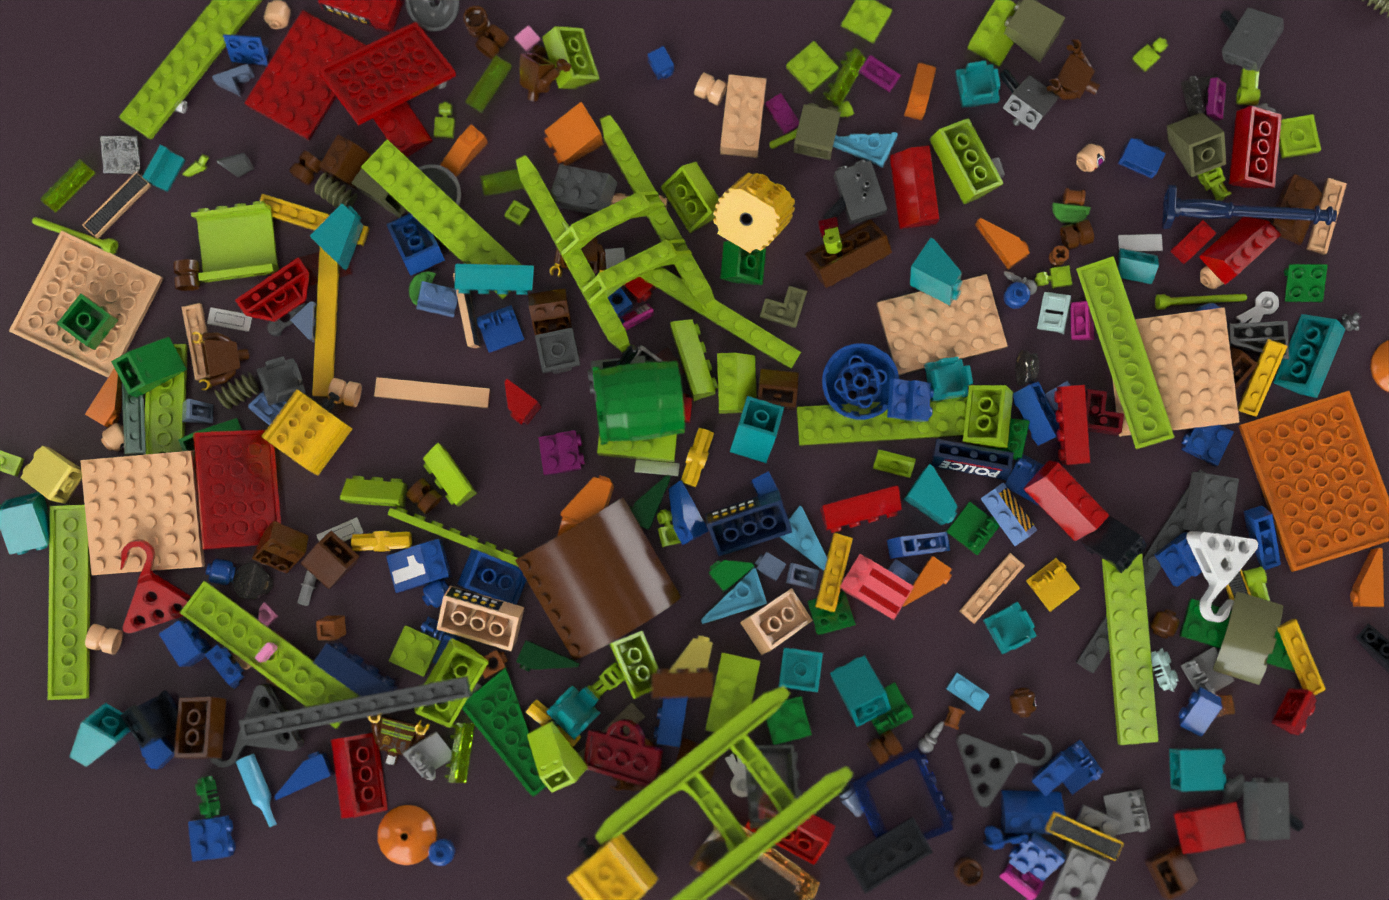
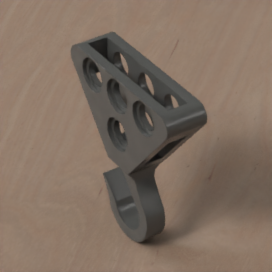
[210,684,304,767]
[956,733,1052,807]

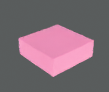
[515,25,541,53]
[255,642,278,662]

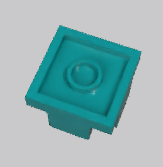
[955,61,1001,108]
[924,357,973,402]
[983,602,1037,654]
[779,648,823,692]
[546,686,600,740]

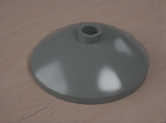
[406,0,459,31]
[419,164,461,205]

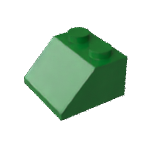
[720,241,766,285]
[709,560,754,592]

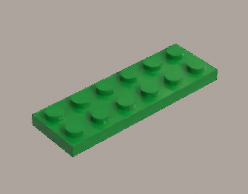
[1179,599,1305,671]

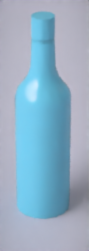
[236,754,277,828]

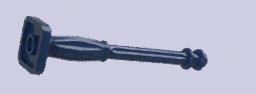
[1162,185,1337,229]

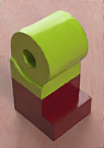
[818,217,842,254]

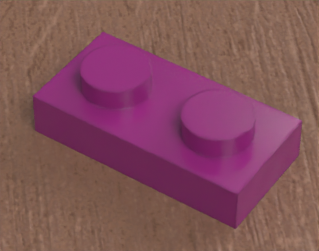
[859,55,901,93]
[1206,78,1226,121]
[765,93,799,135]

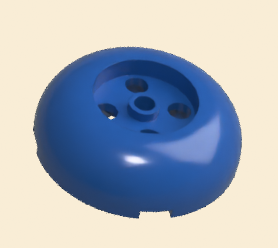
[822,343,899,420]

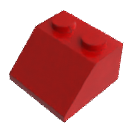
[504,379,541,425]

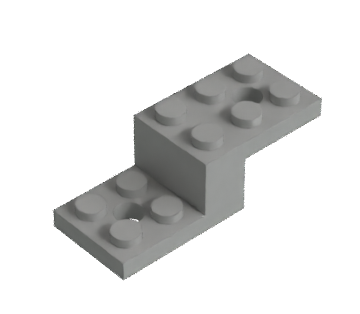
[1048,804,1121,900]

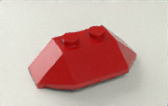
[235,257,310,322]

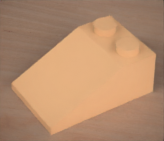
[740,588,813,655]

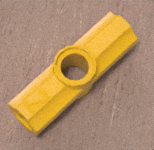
[681,428,714,488]
[351,531,412,552]
[526,699,582,747]

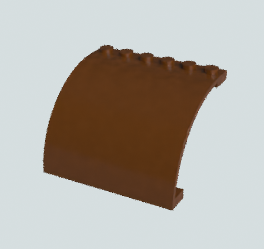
[515,497,682,661]

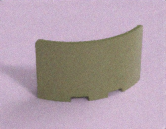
[1213,592,1284,685]

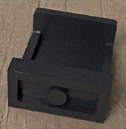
[1081,516,1147,573]
[120,690,178,749]

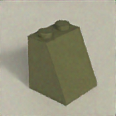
[1004,0,1066,63]
[794,103,841,160]
[1167,113,1226,177]
[351,153,406,218]

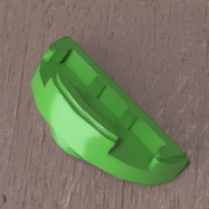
[1052,203,1091,225]
[409,271,436,306]

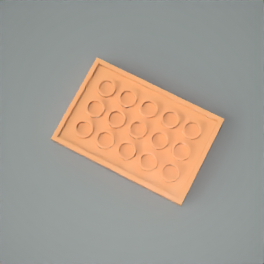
[877,274,1008,375]

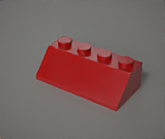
[373,102,433,158]
[1229,106,1282,188]
[889,146,940,229]
[1199,217,1281,285]
[1054,385,1090,465]
[1023,461,1110,541]
[820,485,902,533]
[331,733,388,818]
[745,791,836,865]

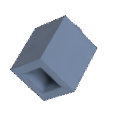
[755,552,786,581]

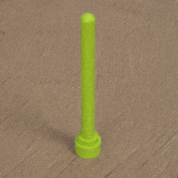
[769,101,854,148]
[32,217,118,255]
[1155,294,1247,310]

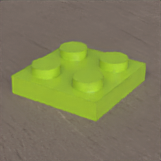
[841,0,892,44]
[786,41,839,94]
[1279,114,1321,158]
[389,625,441,677]

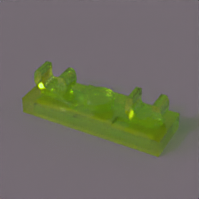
[823,48,866,107]
[465,56,512,113]
[40,159,95,213]
[481,166,537,196]
[444,723,475,783]

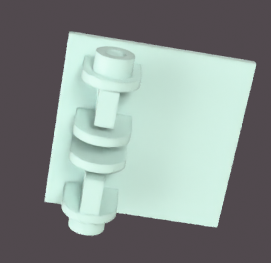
[1151,648,1179,691]

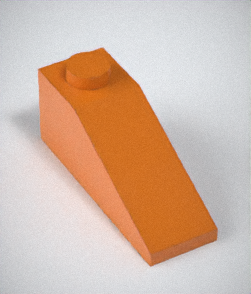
[904,63,936,120]
[440,124,488,177]
[975,218,1030,270]
[85,368,122,428]
[1350,548,1384,607]
[902,556,952,607]

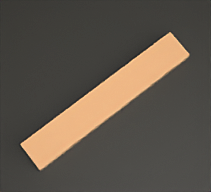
[374,377,490,408]

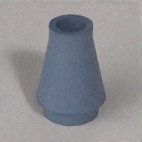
[838,786,865,817]

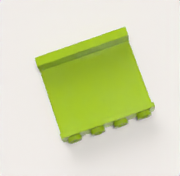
[191,201,279,283]

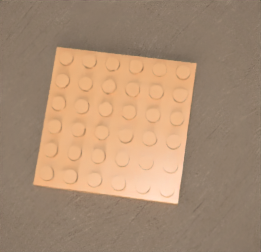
[9,231,164,377]
[1112,307,1239,437]
[80,451,205,575]

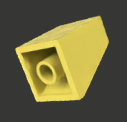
[20,445,82,504]
[669,635,713,673]

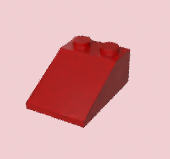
[1271,688,1317,735]
[1174,802,1246,854]

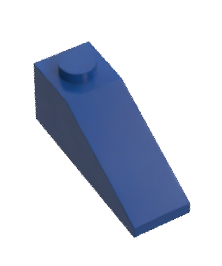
[668,480,709,545]
[1243,505,1281,570]
[887,532,950,559]
[139,737,175,770]
[274,751,335,800]

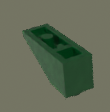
[629,475,671,531]
[516,640,581,672]

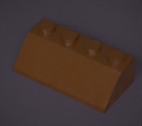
[805,219,892,288]

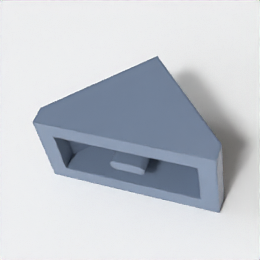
[291,302,317,343]
[182,399,213,424]
[786,563,819,589]

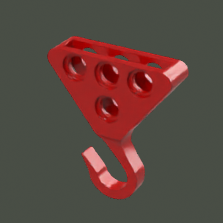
[120,539,192,633]

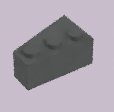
[1227,321,1289,360]

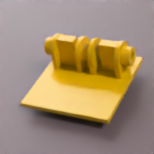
[1026,558,1081,612]

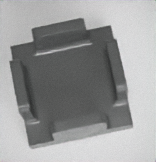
[535,328,581,374]
[256,356,306,406]

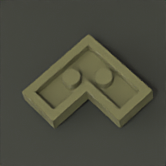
[760,286,807,328]

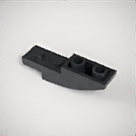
[1355,623,1389,673]

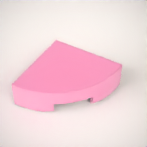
[258,602,278,627]

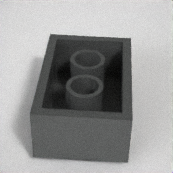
[550,164,618,214]
[1183,472,1239,536]

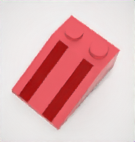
[840,554,914,620]

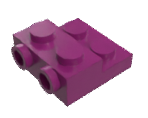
[538,430,585,476]

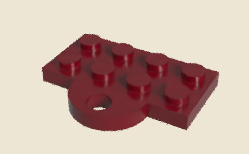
[584,719,663,787]

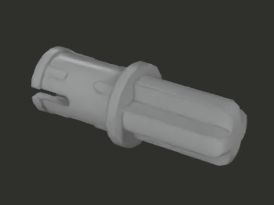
[297,570,317,606]

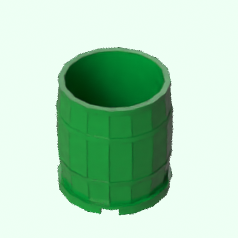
[592,361,685,445]

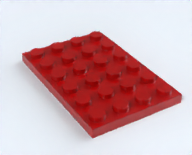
[245,10,366,141]
[318,22,456,125]
[193,430,281,550]

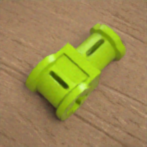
[1197,167,1231,201]
[587,662,625,699]

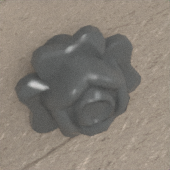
[1341,312,1362,331]

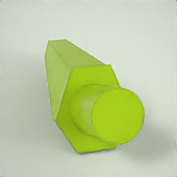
[182,154,209,177]

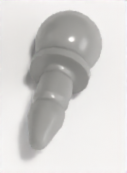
[1004,271,1037,295]
[918,721,944,753]

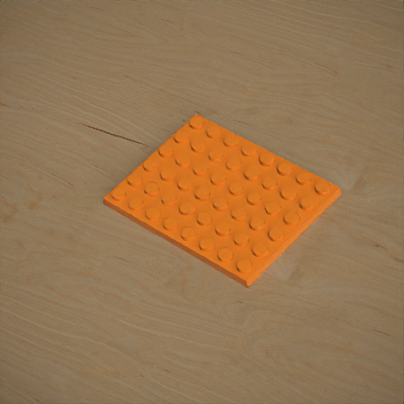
[1239,391,1389,572]

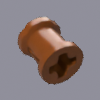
[1063,188,1086,206]
[1049,246,1069,266]
[943,706,965,730]

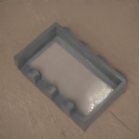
[745,745,801,829]

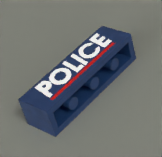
[931,439,1013,480]

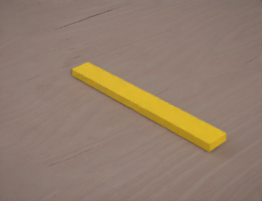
[312,247,339,397]

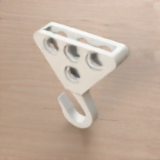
[1186,531,1258,622]

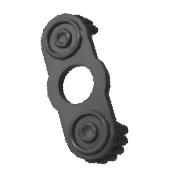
[267,303,305,337]

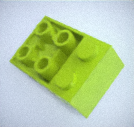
[527,721,588,792]

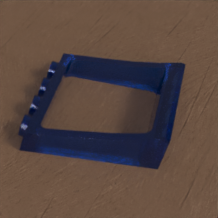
[852,747,954,840]

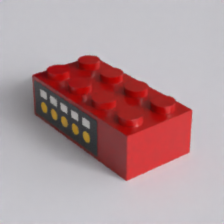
[318,0,404,33]

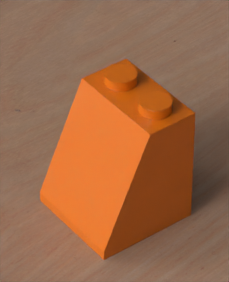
[544,102,603,166]
[560,475,614,522]

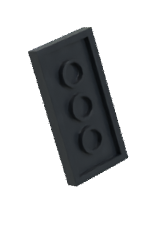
[844,817,933,894]

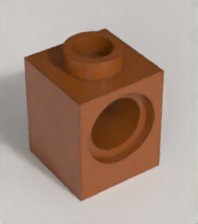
[316,615,346,640]
[482,650,508,678]

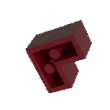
[1085,389,1124,436]

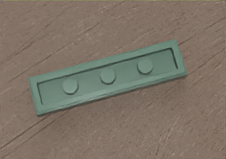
[122,383,146,456]

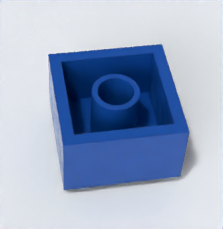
[159,621,210,667]

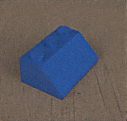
[1001,790,1065,834]

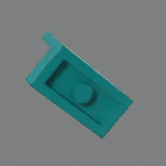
[142,145,185,192]
[1117,248,1159,284]

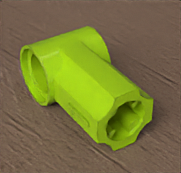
[1236,68,1260,106]
[1242,567,1270,601]

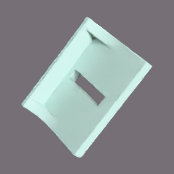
[1037,292,1071,335]

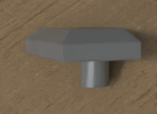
[217,153,255,178]
[1222,774,1245,804]

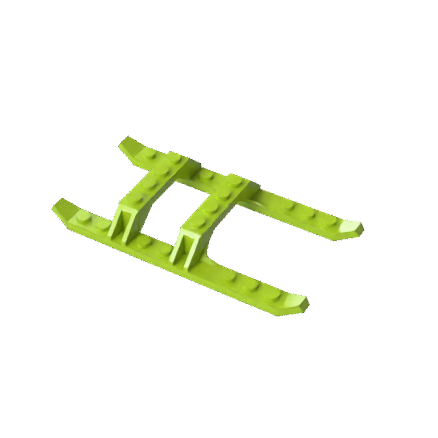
[515,115,716,352]
[595,686,853,900]

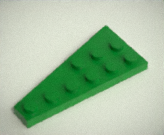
[462,668,546,797]

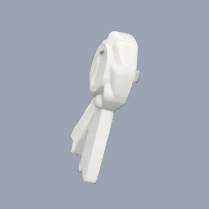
[1235,291,1279,323]
[725,753,747,797]

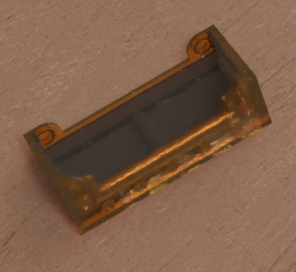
[689,825,820,900]

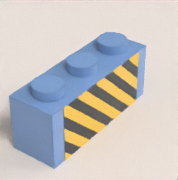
[981,483,1037,546]

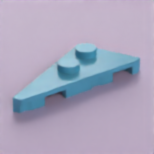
[833,132,898,168]
[780,506,827,571]
[701,568,767,624]

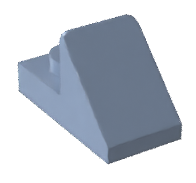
[212,64,255,96]

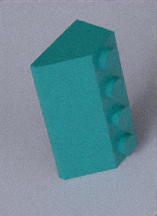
[454,264,534,295]
[1273,314,1346,398]

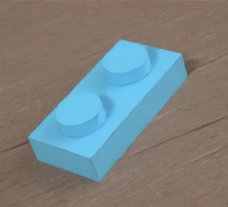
[946,673,990,711]

